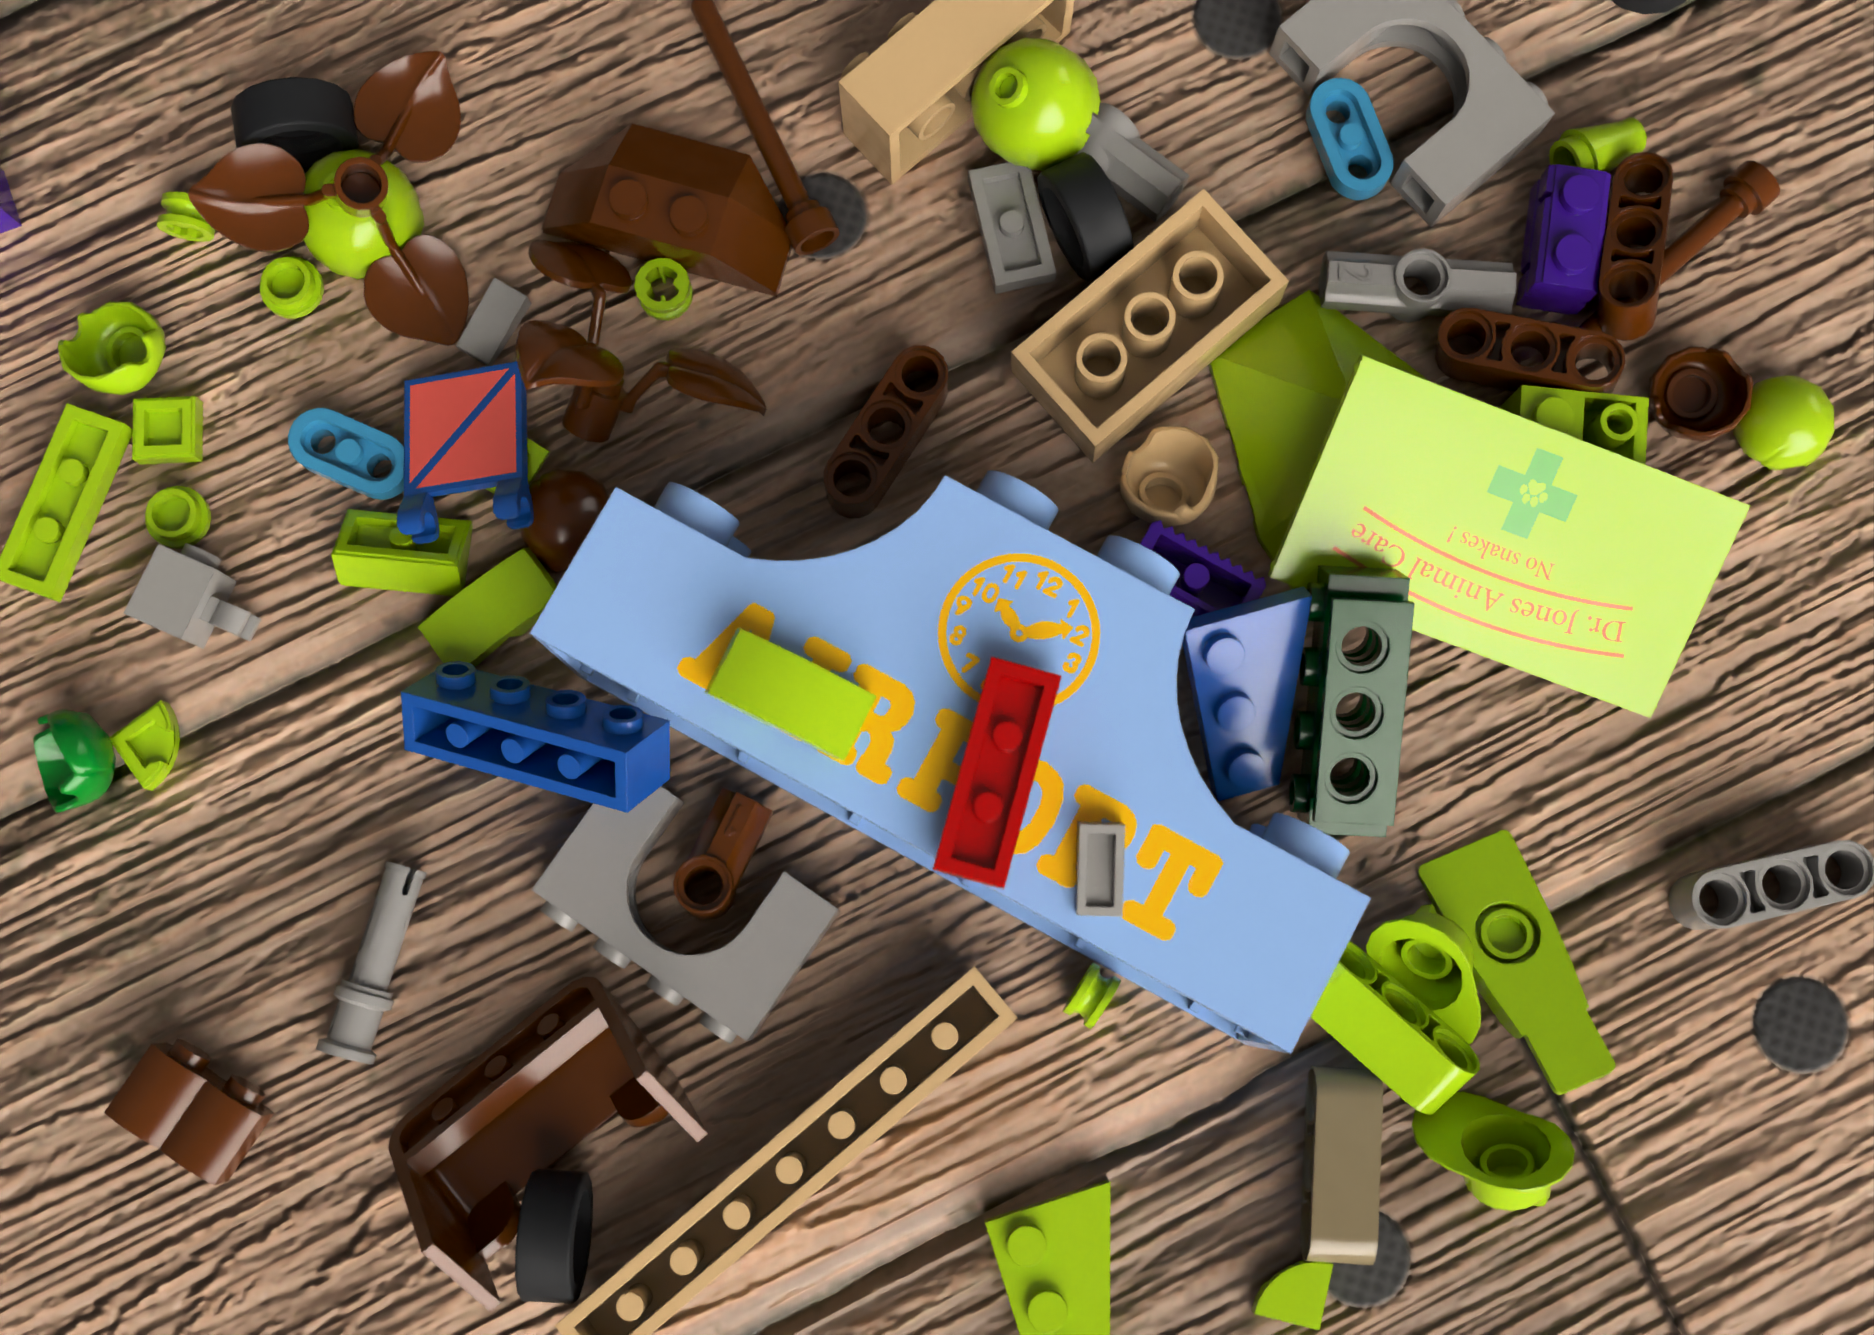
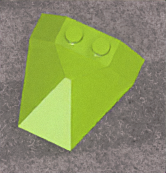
[1208,289,1431,590]

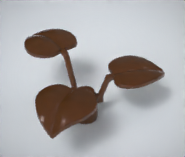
[188,51,469,346]
[515,239,767,443]

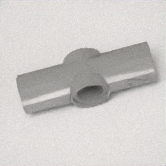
[1074,103,1189,222]
[1318,248,1517,322]

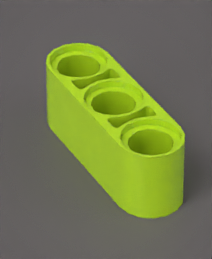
[1310,941,1480,1115]

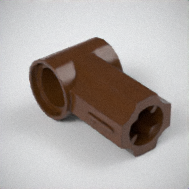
[673,788,773,920]

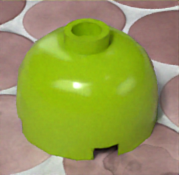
[971,37,1100,171]
[303,149,424,279]

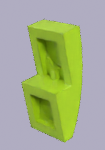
[418,548,557,667]
[704,628,877,761]

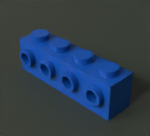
[401,661,670,813]

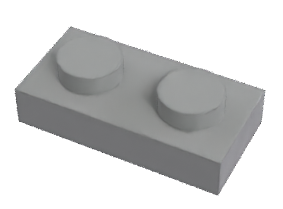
[968,162,1056,294]

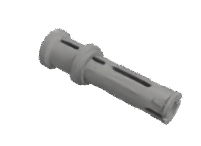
[315,861,427,1065]

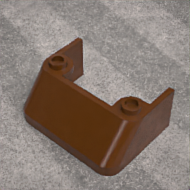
[388,977,708,1312]

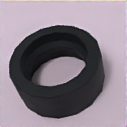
[231,77,359,173]
[1037,152,1134,282]
[515,1169,593,1304]

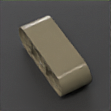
[1300,1065,1383,1266]

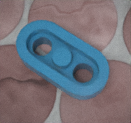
[1306,78,1394,200]
[288,408,404,500]

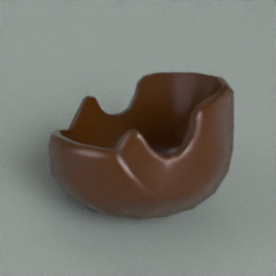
[1648,346,1753,442]
[520,469,609,571]

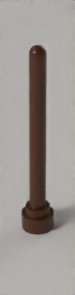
[691,0,840,255]
[1578,160,1780,333]

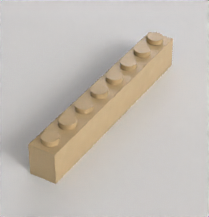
[555,966,1018,1335]

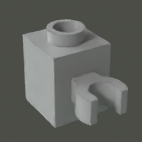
[124,543,262,649]

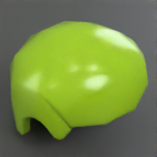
[58,301,166,395]
[1733,375,1835,471]

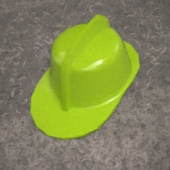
[1366,904,1481,1045]
[1411,1092,1575,1211]

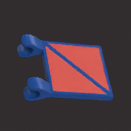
[397,361,534,544]

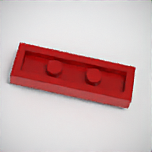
[933,656,1062,889]

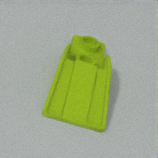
[1417,830,1616,1095]

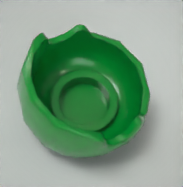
[33,709,116,813]

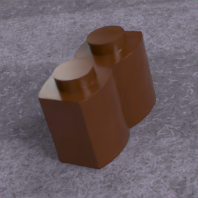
[104,1039,274,1185]

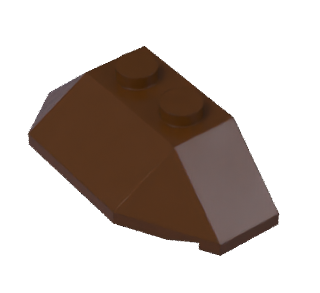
[542,123,792,297]

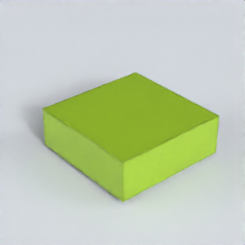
[132,396,203,465]

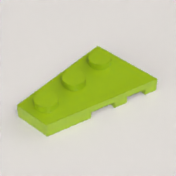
[984,1179,1111,1335]

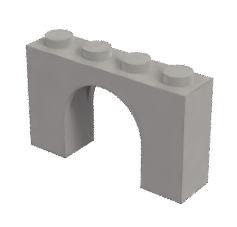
[1269,0,1555,227]
[532,786,841,1044]

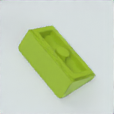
[331,509,473,596]

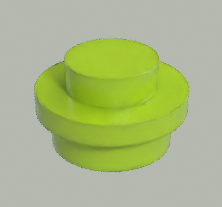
[259,256,324,319]
[145,486,211,549]

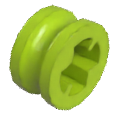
[157,191,215,242]
[634,258,693,321]
[1063,962,1121,1029]

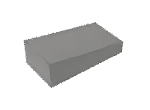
[456,278,531,366]
[1076,821,1125,917]

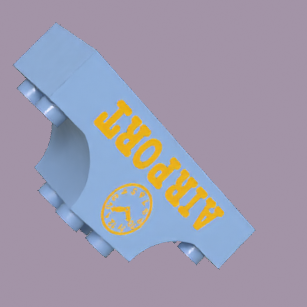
[530,470,1371,1053]

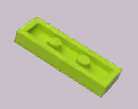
[0,403,133,603]

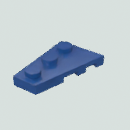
[1182,587,1312,801]

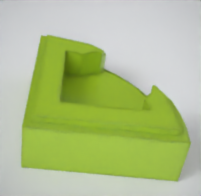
[110,700,180,791]
[1251,1260,1333,1331]

